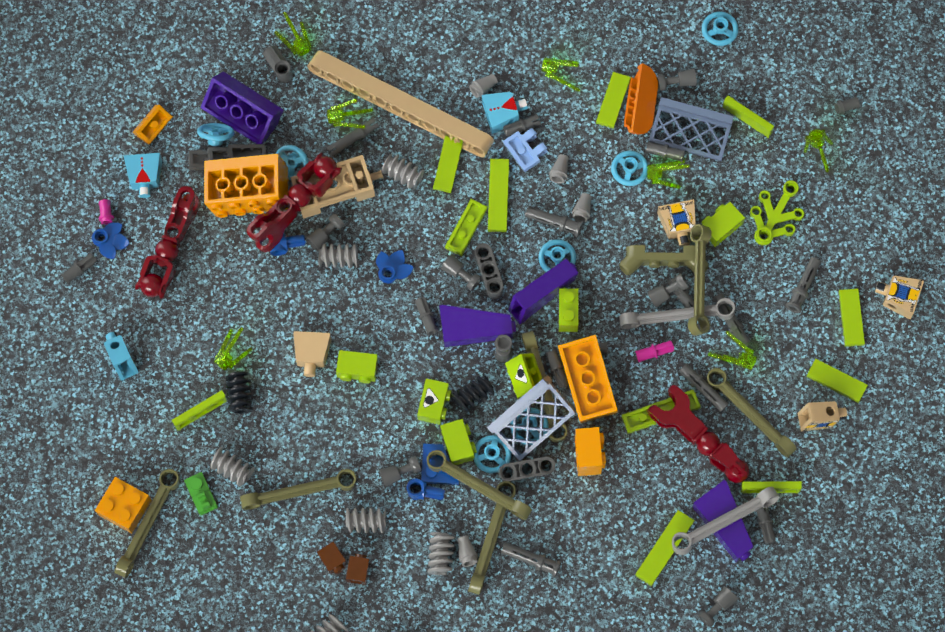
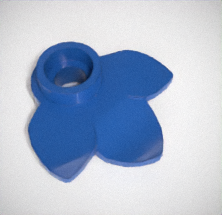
[92,222,129,259]
[376,250,413,284]

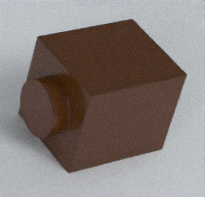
[317,541,347,575]
[346,554,370,585]

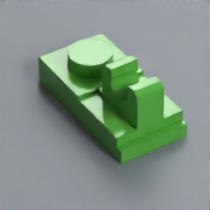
[184,472,218,516]

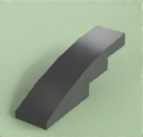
[188,144,266,171]

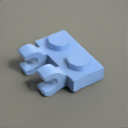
[503,128,548,172]

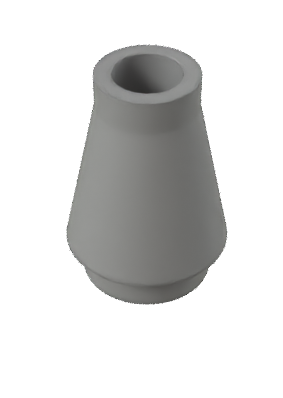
[469,74,498,98]
[549,154,569,184]
[572,193,592,222]
[457,536,478,567]

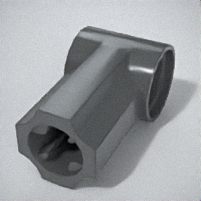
[262,46,293,83]

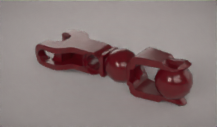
[247,153,342,252]
[135,186,200,299]
[647,385,750,483]

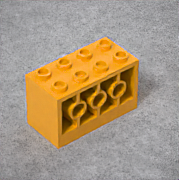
[204,154,288,218]
[558,335,618,423]

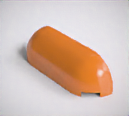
[624,63,658,135]

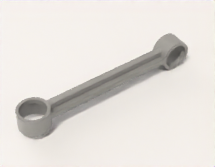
[619,298,735,329]
[672,487,780,555]

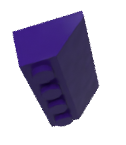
[200,71,284,144]

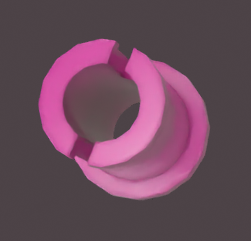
[99,199,114,225]

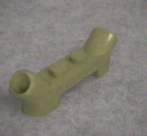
[619,245,709,276]

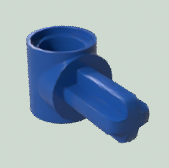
[268,233,306,256]
[407,479,445,500]

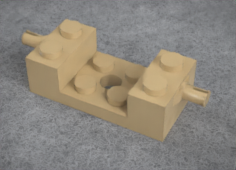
[290,155,383,219]

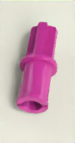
[635,341,674,363]

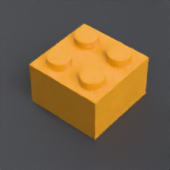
[574,427,606,476]
[95,477,152,534]

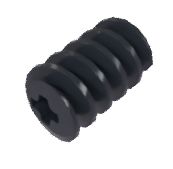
[226,371,253,414]
[451,373,495,413]

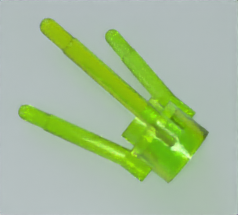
[274,11,312,56]
[541,57,580,92]
[327,99,373,129]
[803,129,833,172]
[647,160,690,189]
[213,327,252,371]
[708,331,757,370]

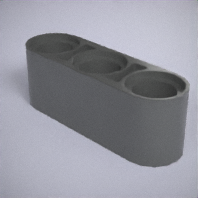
[475,243,503,300]
[498,457,555,481]

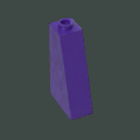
[508,259,578,325]
[439,305,516,347]
[692,479,753,562]

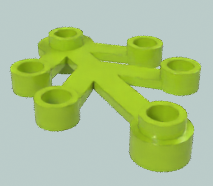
[750,180,804,246]

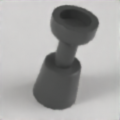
[657,68,697,91]
[305,213,345,252]
[441,254,482,291]
[647,273,689,308]
[494,335,513,363]
[379,456,422,487]
[697,586,738,628]

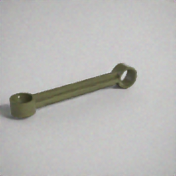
[688,224,712,336]
[521,331,567,443]
[706,368,797,458]
[427,450,532,521]
[115,469,180,578]
[240,469,356,510]
[468,481,516,595]

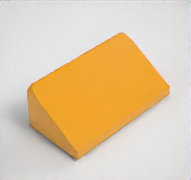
[132,104,173,145]

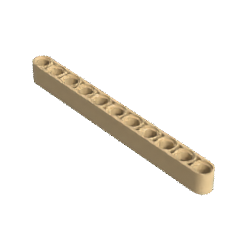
[307,51,494,157]

